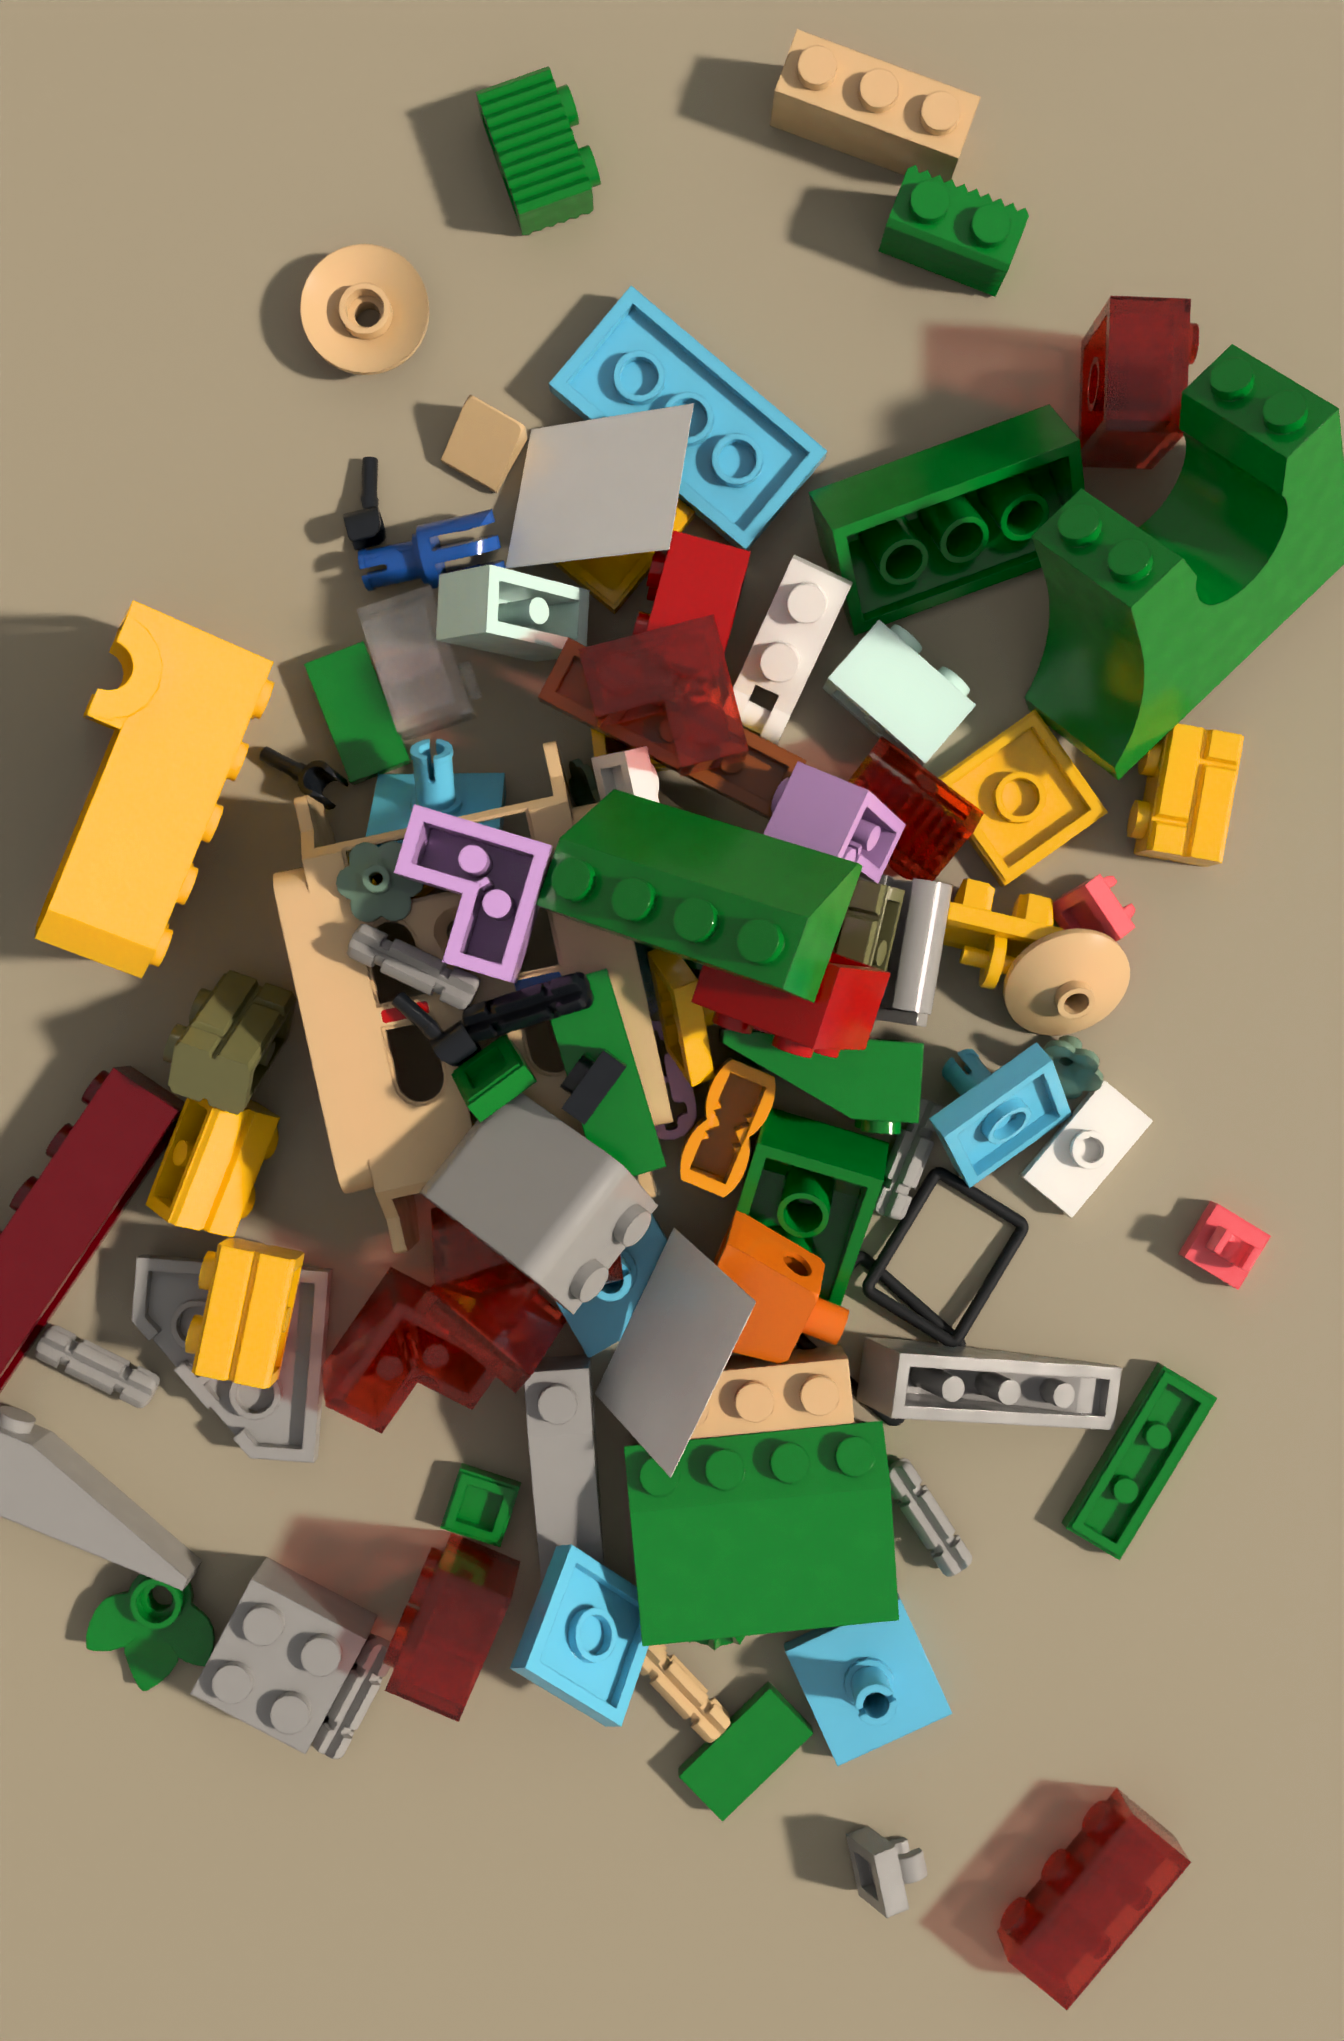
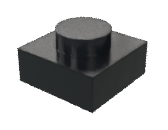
[560,1049,627,1125]

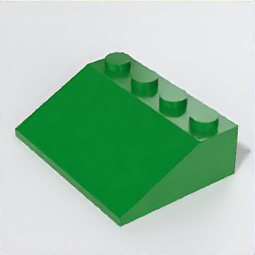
[624,1421,899,1646]

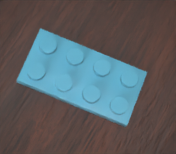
[549,286,827,550]

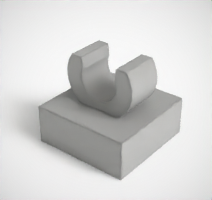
[846,1826,928,1918]

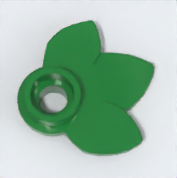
[86,1574,215,1691]

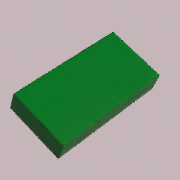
[304,641,412,785]
[678,1681,814,1822]

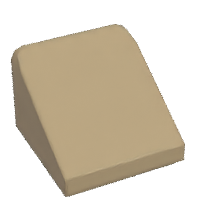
[441,395,528,493]

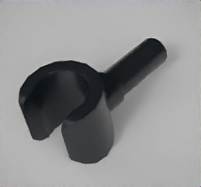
[343,456,386,550]
[259,746,349,810]
[392,992,482,1067]

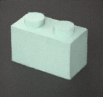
[436,564,590,662]
[822,620,976,771]

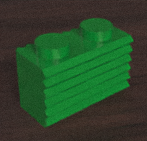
[475,66,601,235]
[878,165,1029,297]

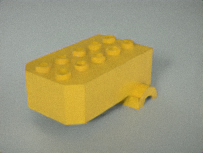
[35,600,274,979]

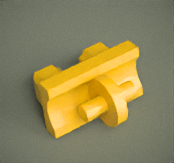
[943,878,1063,990]

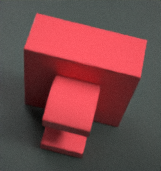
[1053,874,1136,941]
[1178,1201,1271,1290]

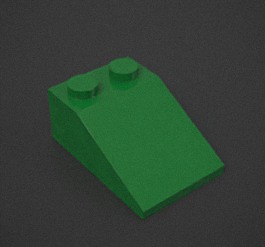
[719,1028,924,1134]
[735,1108,889,1306]

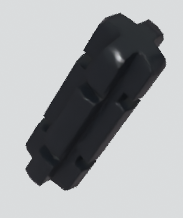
[462,972,594,1042]

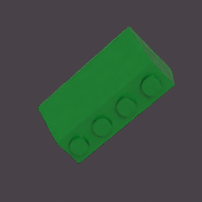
[808,404,1085,636]
[536,789,863,1003]

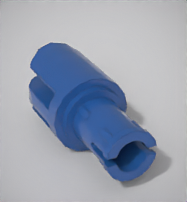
[358,509,506,591]

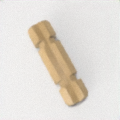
[640,1644,731,1743]

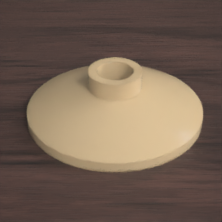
[300,244,430,375]
[1003,928,1130,1036]

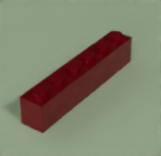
[0,1066,185,1393]

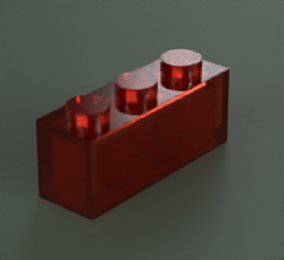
[997,1788,1191,2010]

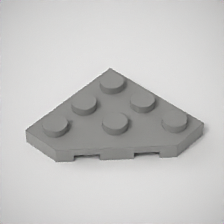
[132,1254,333,1463]

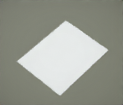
[505,403,694,569]
[595,1227,756,1478]

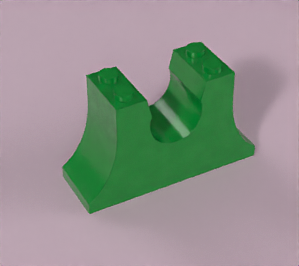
[1024,344,1344,780]

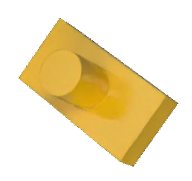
[647,949,715,1087]

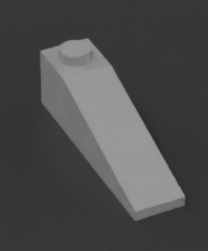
[856,1337,1122,1430]
[524,1355,605,1585]
[0,1406,202,1591]

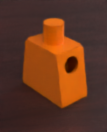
[713,1210,849,1364]

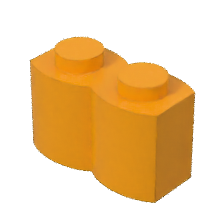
[680,1057,776,1198]

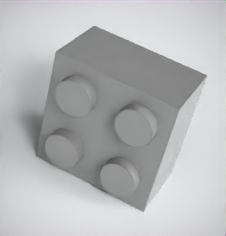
[190,1557,378,1754]

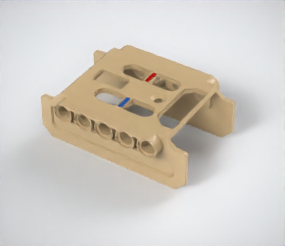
[273,741,674,1254]

